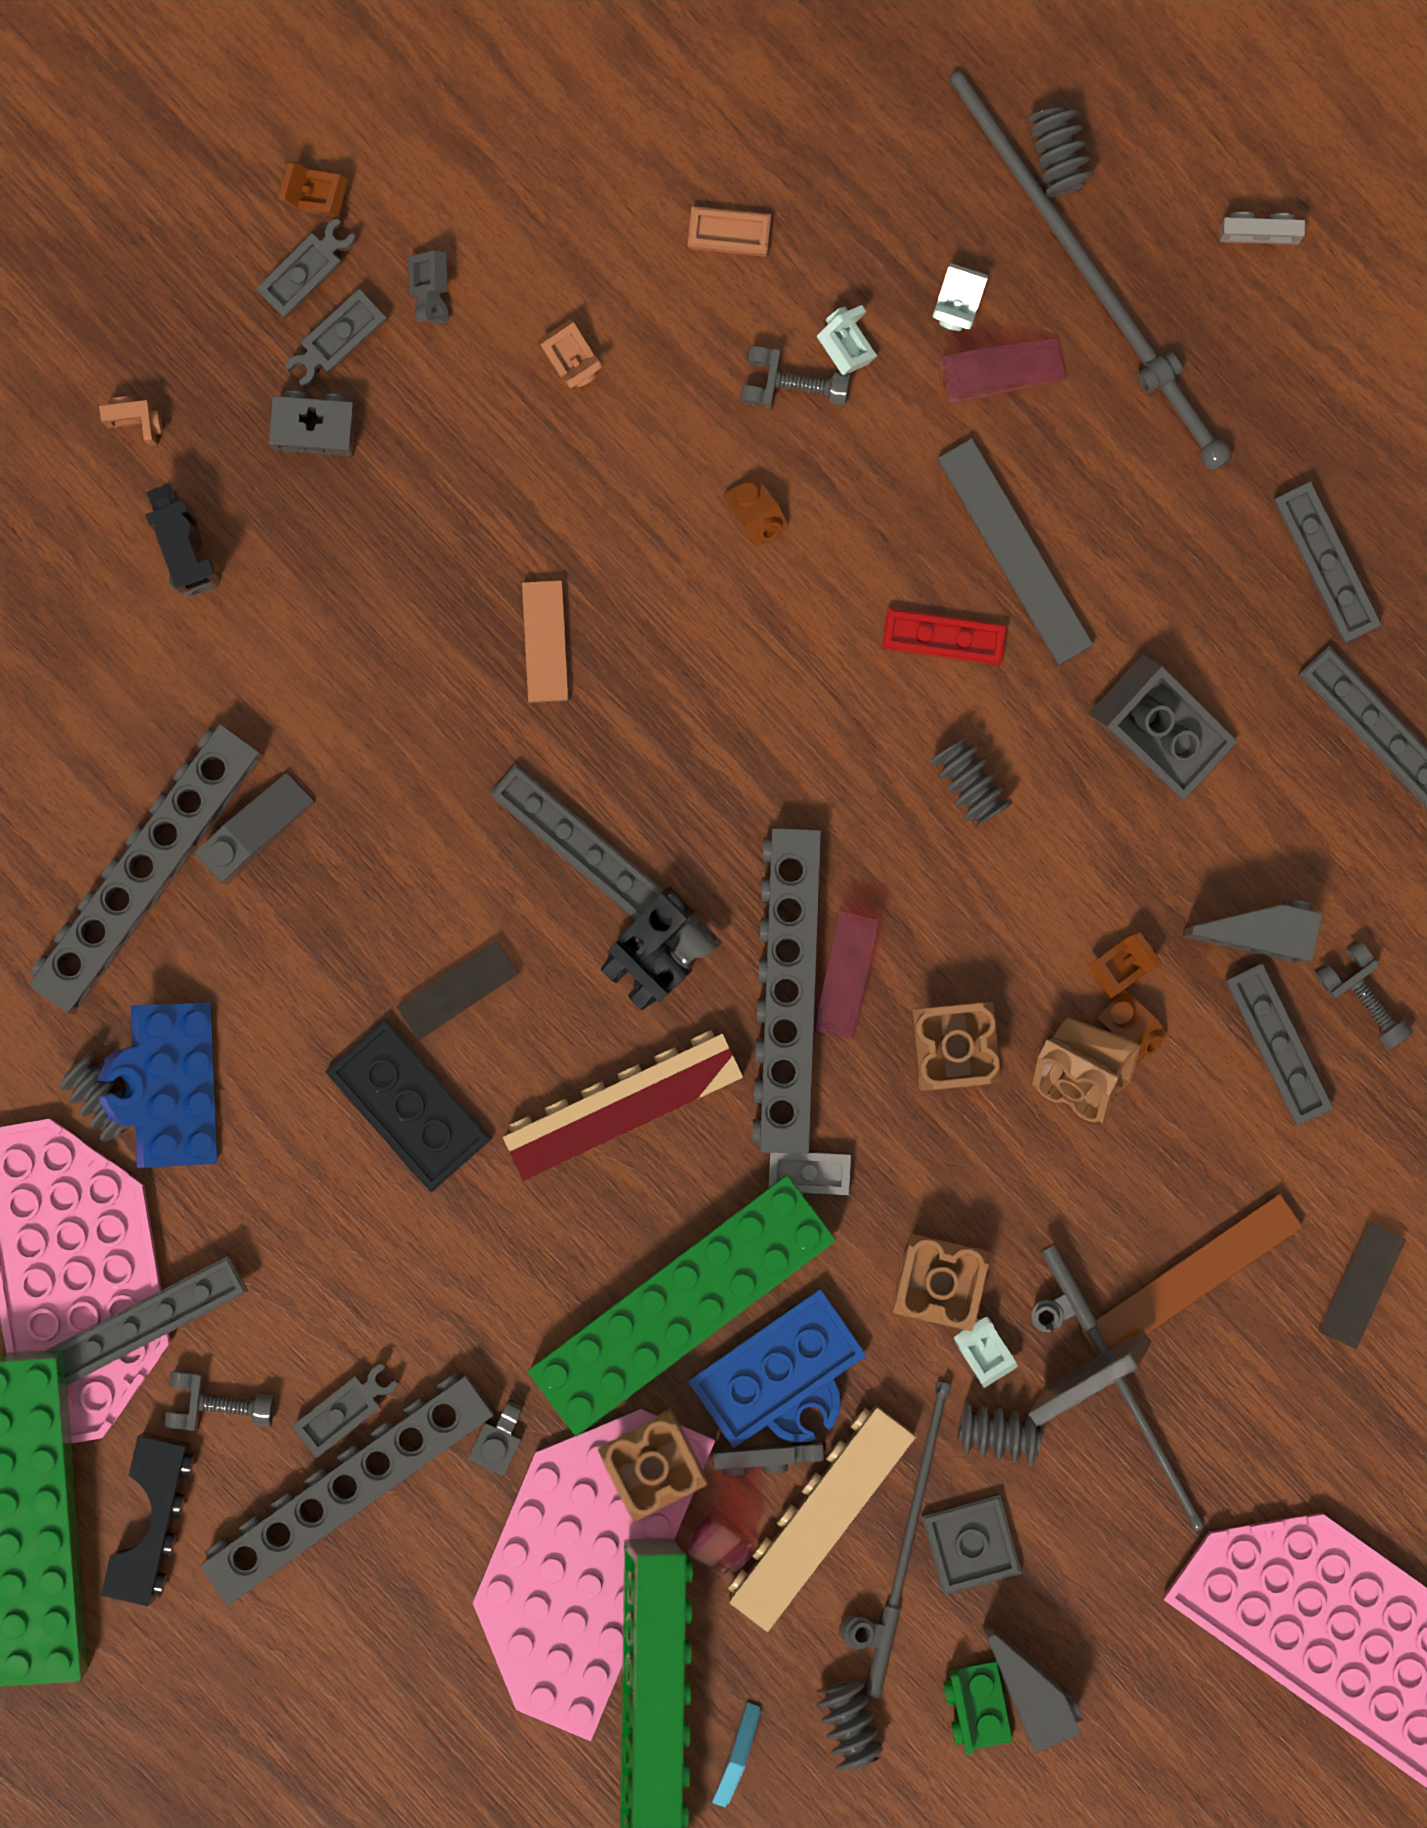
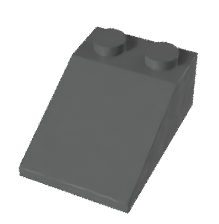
[1089,654,1238,801]
[1182,899,1322,964]
[982,1623,1083,1753]

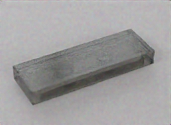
[397,940,520,1040]
[1317,1222,1406,1349]

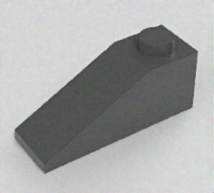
[194,773,314,885]

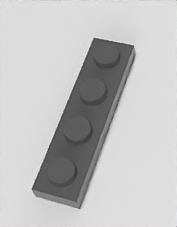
[1273,481,1381,644]
[1224,963,1334,1126]

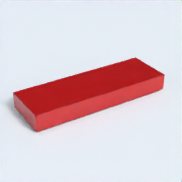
[882,608,1007,666]

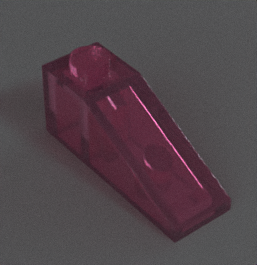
[940,339,1066,404]
[813,912,879,1040]
[688,1507,752,1575]

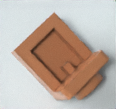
[537,319,603,388]
[99,396,163,446]

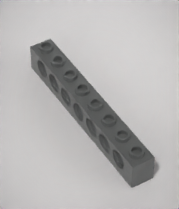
[29,724,264,1014]
[752,829,821,1154]
[200,1373,496,1606]

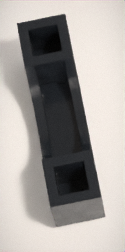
[101,1432,194,1606]

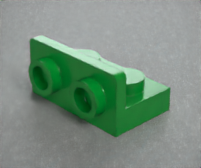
[943,1659,1013,1755]

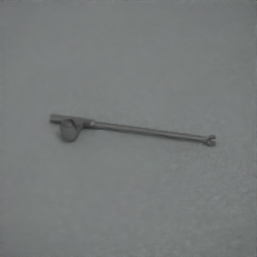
[1031,1243,1204,1531]
[839,1381,951,1698]

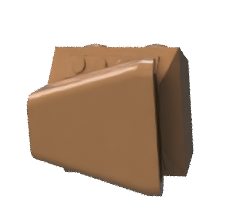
[912,1002,1002,1091]
[1032,1017,1141,1124]
[893,1234,990,1331]
[597,1409,707,1522]

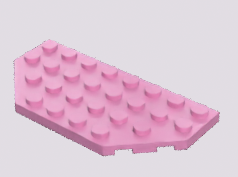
[0,1118,171,1444]
[473,1408,716,1741]
[1162,1513,1427,1788]

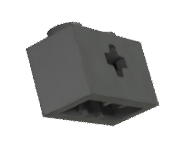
[269,391,357,456]

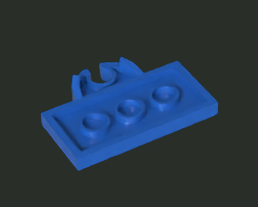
[98,1003,217,1168]
[688,1289,867,1448]

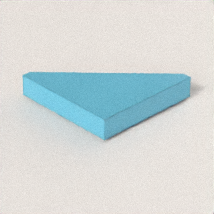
[712,1702,761,1807]

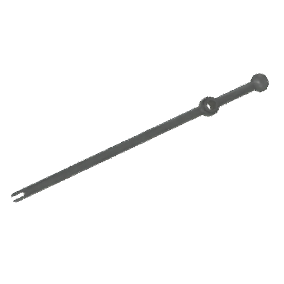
[950,71,1232,471]

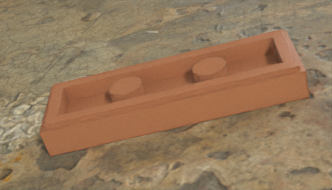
[522,580,569,703]

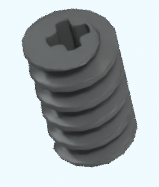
[1027,107,1094,197]
[930,738,1013,828]
[59,1050,131,1142]
[957,1401,1045,1467]
[816,1678,883,1771]

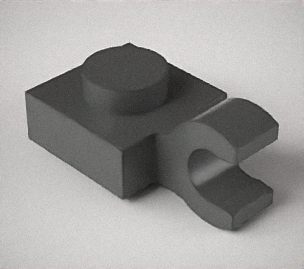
[408,250,449,325]
[468,1400,523,1476]

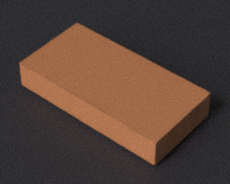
[688,207,771,257]

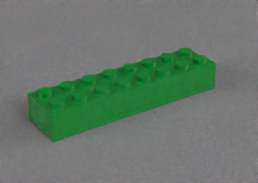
[527,1173,836,1437]
[0,1351,88,1686]
[620,1538,692,1828]

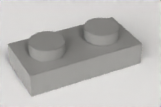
[1219,212,1305,245]
[768,1152,851,1195]

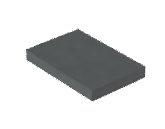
[1029,1330,1151,1426]

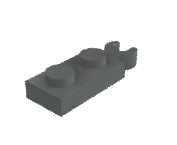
[256,218,357,320]
[285,289,388,388]
[292,1363,399,1458]
[713,1442,824,1476]

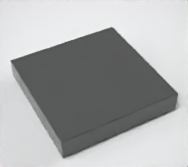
[921,1494,1022,1595]

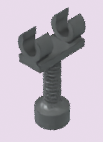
[740,346,850,408]
[1314,941,1413,1051]
[164,1370,275,1431]

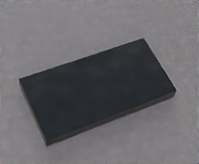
[325,1019,492,1193]

